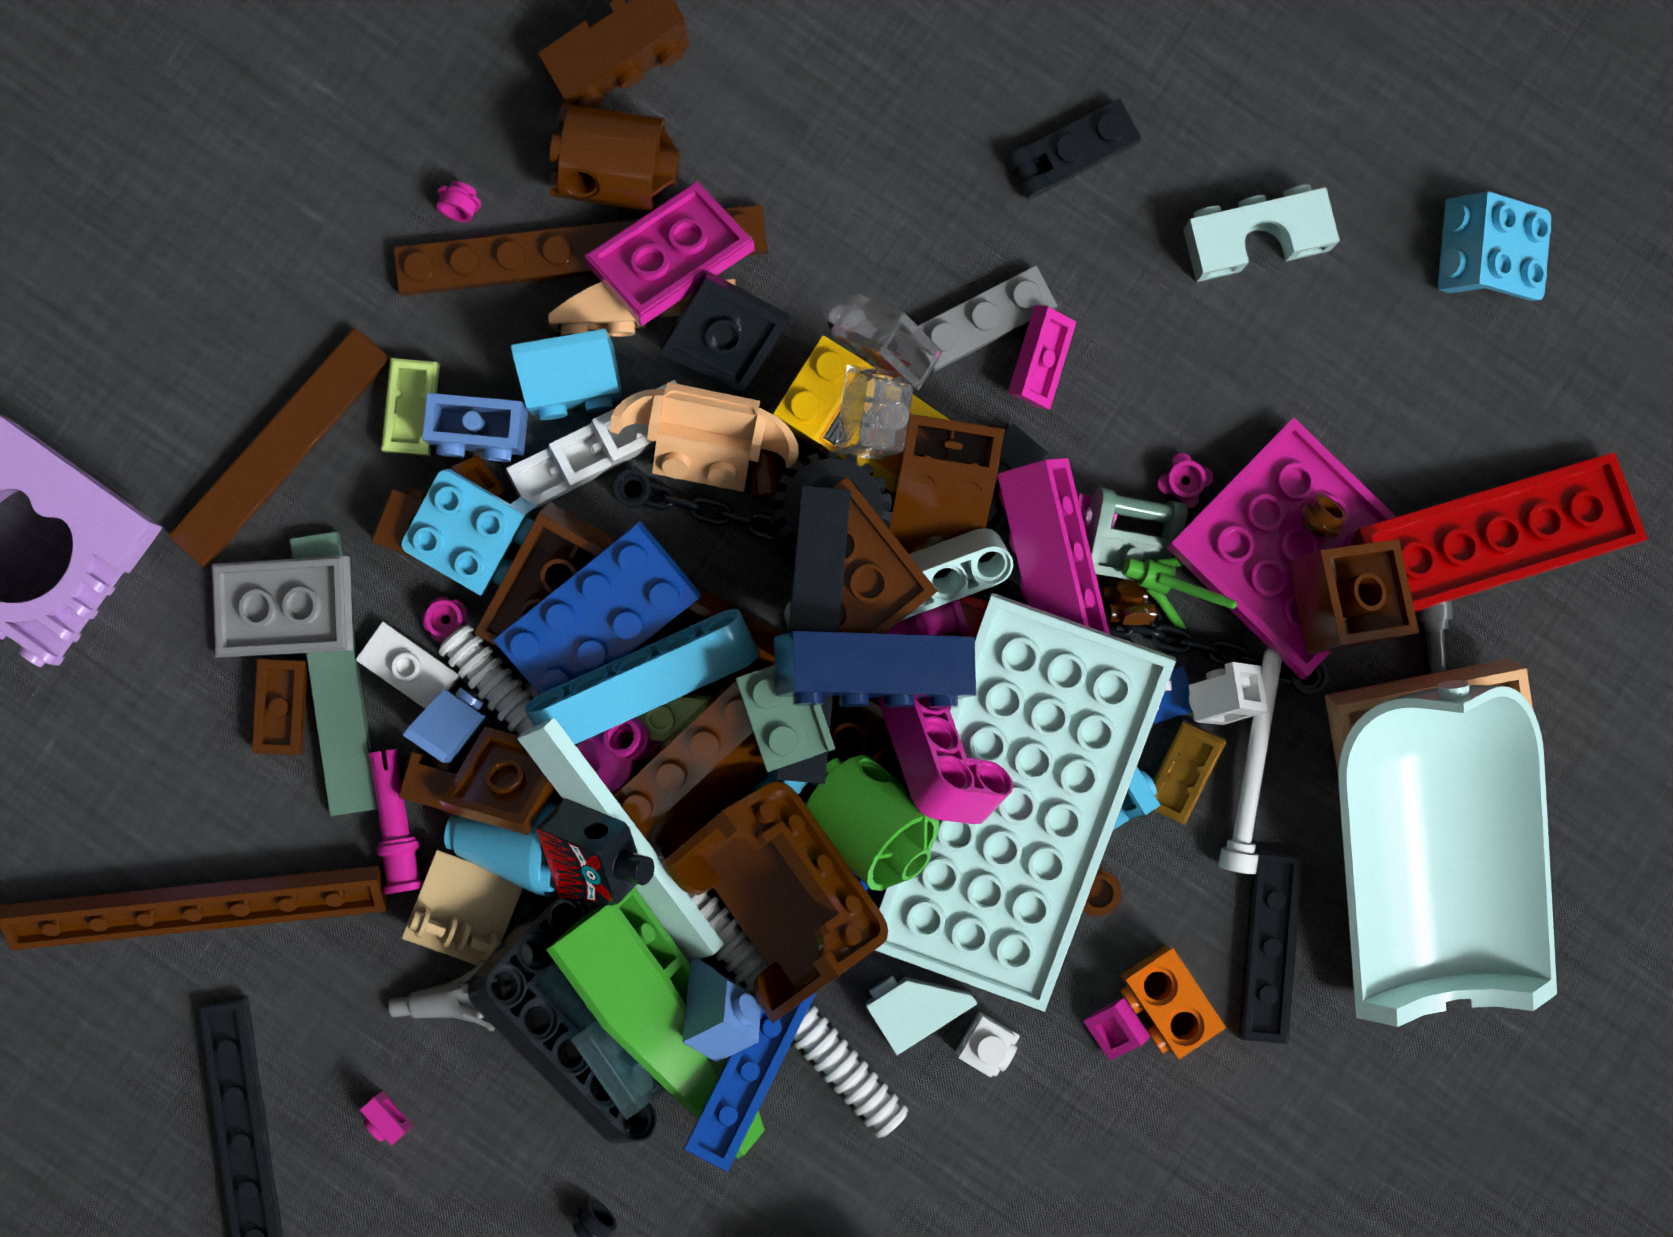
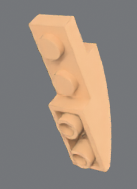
[548,279,736,337]

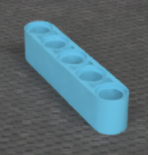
[525,609,760,744]

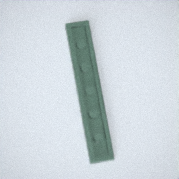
[290,532,377,817]

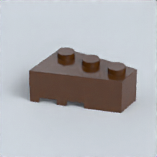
[538,0,690,107]

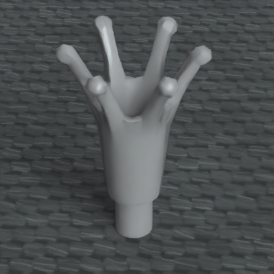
[389,960,498,1032]

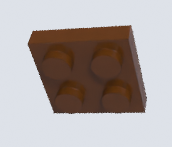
[440,727,555,835]

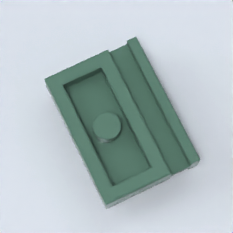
[735,665,835,772]

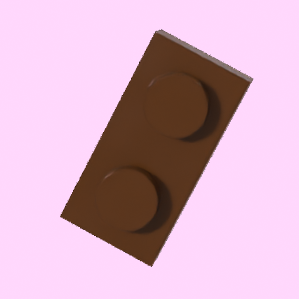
[252,659,308,755]

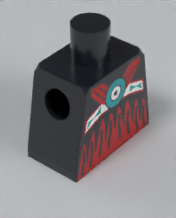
[536,799,655,906]

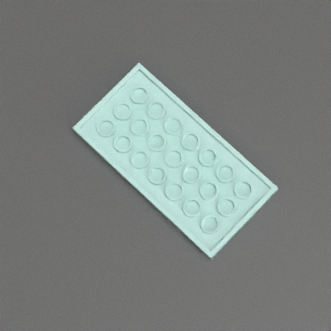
[876,593,1176,1012]

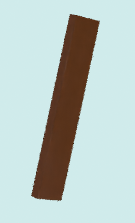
[168,328,391,568]

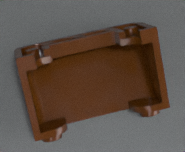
[662,782,888,1023]

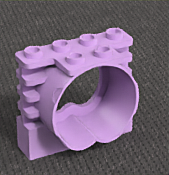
[0,414,163,667]

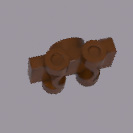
[1099,576,1156,625]

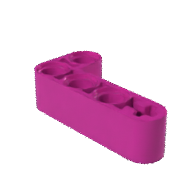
[878,699,1013,824]

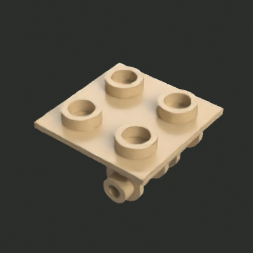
[401,850,523,966]

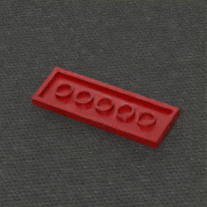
[1354,452,1648,612]

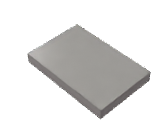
[212,556,353,658]

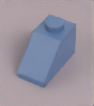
[403,687,489,763]
[682,957,761,1062]

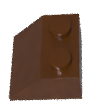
[1288,539,1419,655]

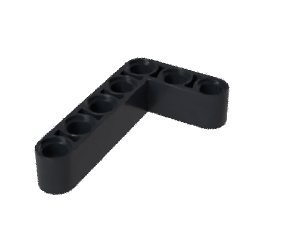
[467,897,657,1144]

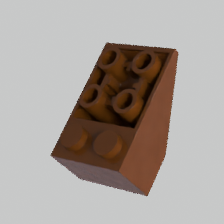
[889,414,1005,554]

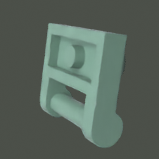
[1087,487,1188,581]

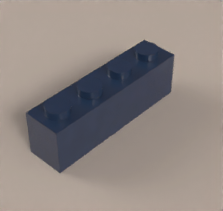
[774,631,976,709]

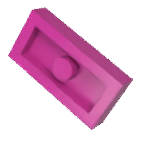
[1008,305,1076,410]

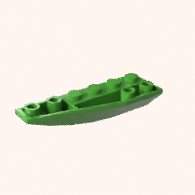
[546,887,765,1159]

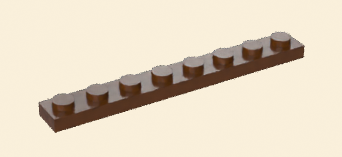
[394,205,768,297]
[0,866,387,951]

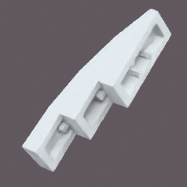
[506,380,677,508]

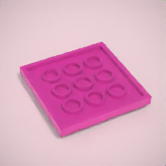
[1166,417,1396,680]

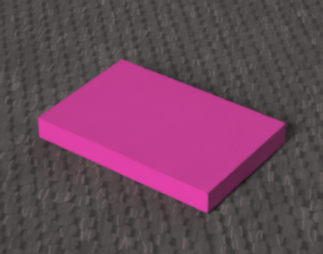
[585,181,755,326]

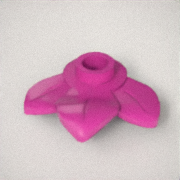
[577,718,651,794]

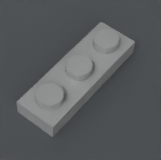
[913,265,1058,372]

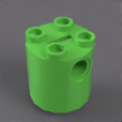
[804,755,939,891]

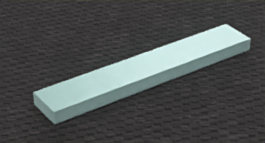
[517,718,724,962]

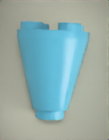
[444,802,560,897]

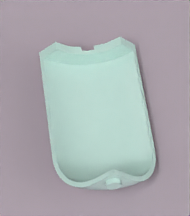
[1338,680,1557,1027]

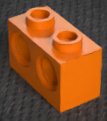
[1120,944,1226,1060]

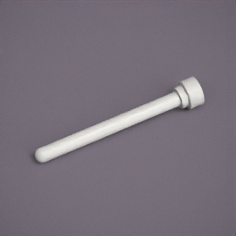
[1218,648,1282,874]

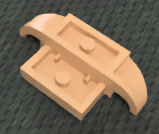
[610,382,798,492]

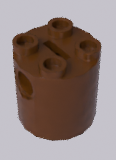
[550,103,680,211]

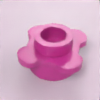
[1158,453,1213,509]

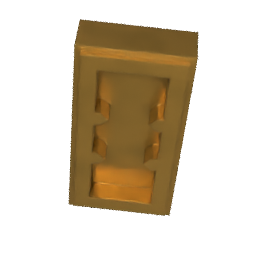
[1153,719,1226,825]

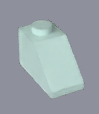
[866,976,977,1055]

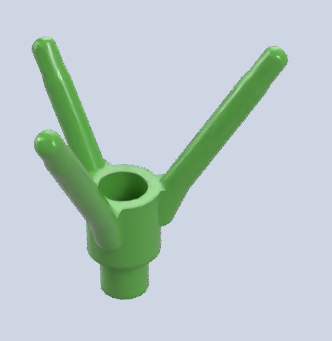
[1122,557,1237,630]

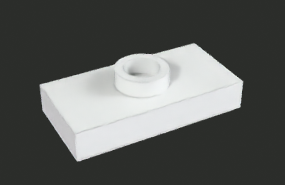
[356,622,460,709]

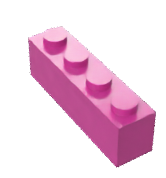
[997,458,1110,634]

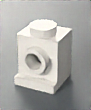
[1189,662,1268,725]
[955,1011,1020,1078]

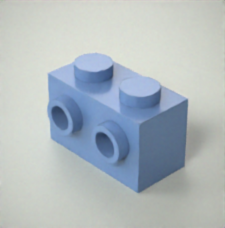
[422,393,528,462]

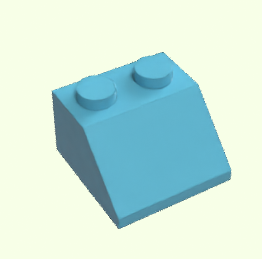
[511,329,623,420]

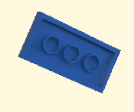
[493,521,701,694]

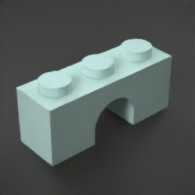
[1183,184,1340,282]

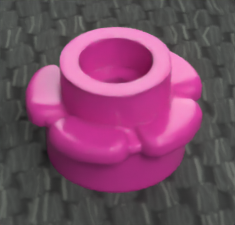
[436,181,481,223]
[422,597,469,643]

